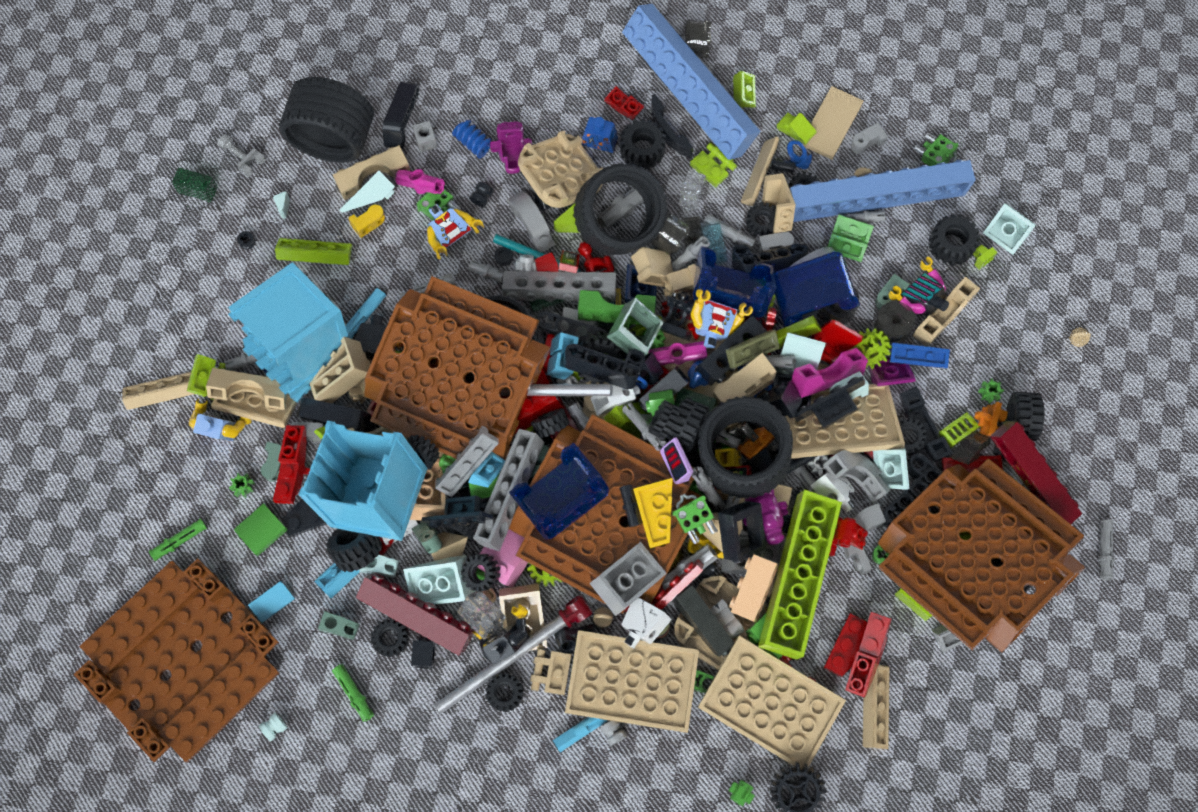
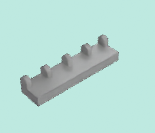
[435,426,499,497]

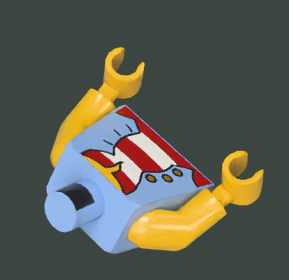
[427,204,484,260]
[690,289,753,348]
[189,399,252,441]

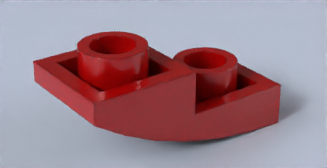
[604,86,644,120]

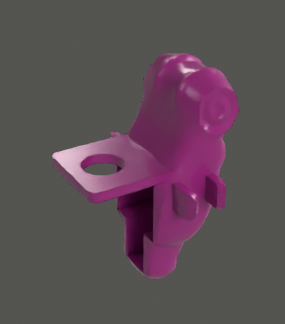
[490,121,532,174]
[743,490,788,545]

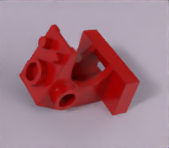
[829,517,868,556]

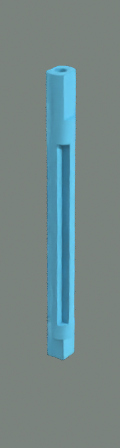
[290,288,386,403]
[553,717,609,752]

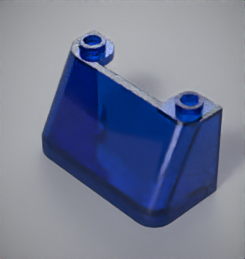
[693,246,776,318]
[770,251,860,327]
[509,442,609,540]

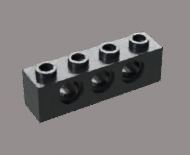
[695,315,767,386]

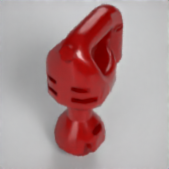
[578,242,615,273]

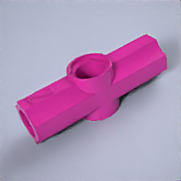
[395,169,445,194]
[648,341,707,365]

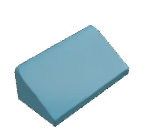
[468,452,505,487]
[315,563,359,598]
[248,581,295,623]

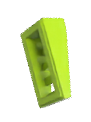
[939,412,980,448]

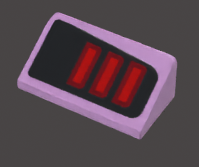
[660,437,693,484]

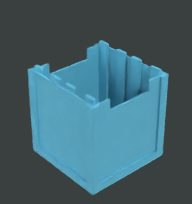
[228,262,348,397]
[299,421,428,541]

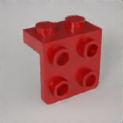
[811,320,863,365]

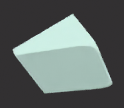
[273,192,290,219]

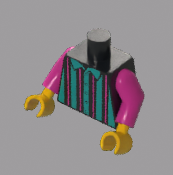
[888,257,949,316]

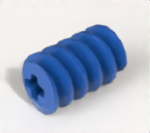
[452,120,491,159]

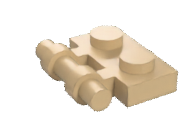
[530,649,572,696]

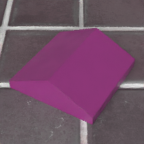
[868,358,915,386]

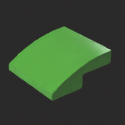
[827,214,874,262]
[234,503,287,557]

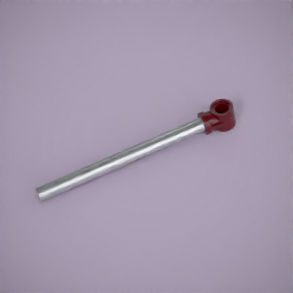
[466,380,613,396]
[434,595,593,714]

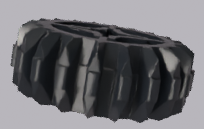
[769,761,827,812]

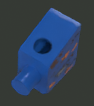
[581,117,618,153]

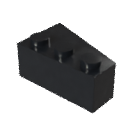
[745,381,802,431]

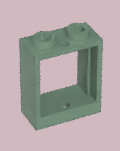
[607,298,664,356]

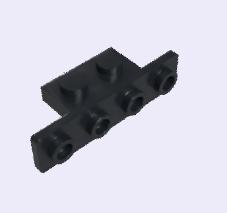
[794,376,865,429]
[421,496,494,528]

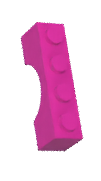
[791,348,868,398]

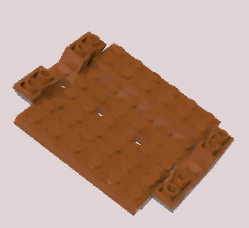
[364,276,551,459]
[509,414,706,614]
[878,459,1086,653]
[74,558,280,763]

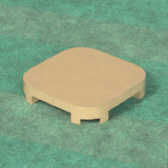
[518,131,603,208]
[674,575,767,670]

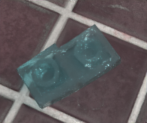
[701,223,728,264]

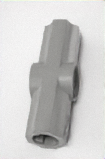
[597,188,643,230]
[662,543,718,589]

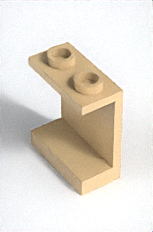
[762,173,796,233]

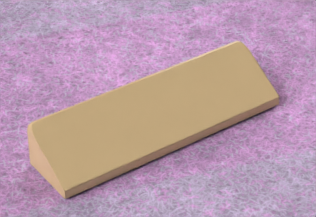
[741,137,779,207]
[122,372,194,410]
[863,665,889,749]

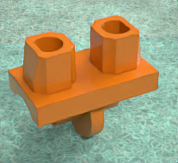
[974,402,1008,439]
[737,427,775,460]

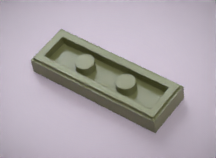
[726,330,779,369]

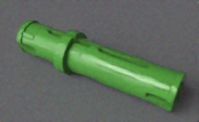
[148,518,207,561]
[332,664,374,722]

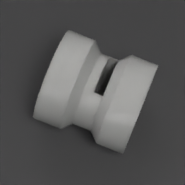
[600,721,628,747]

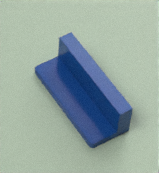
[889,343,950,369]

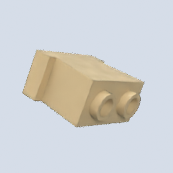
[631,247,674,287]
[663,264,702,300]

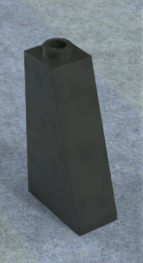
[672,585,734,657]

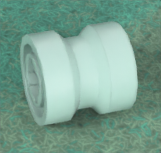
[258,712,288,742]

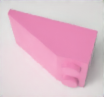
[477,530,528,587]

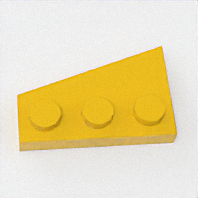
[633,478,673,548]

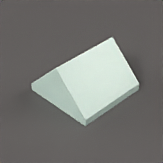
[983,203,1036,254]
[873,448,909,490]

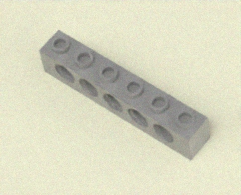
[502,271,617,302]
[473,429,544,552]

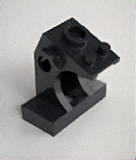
[660,291,695,341]

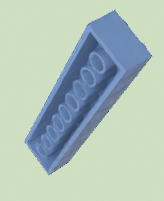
[622,4,761,160]
[790,160,976,222]

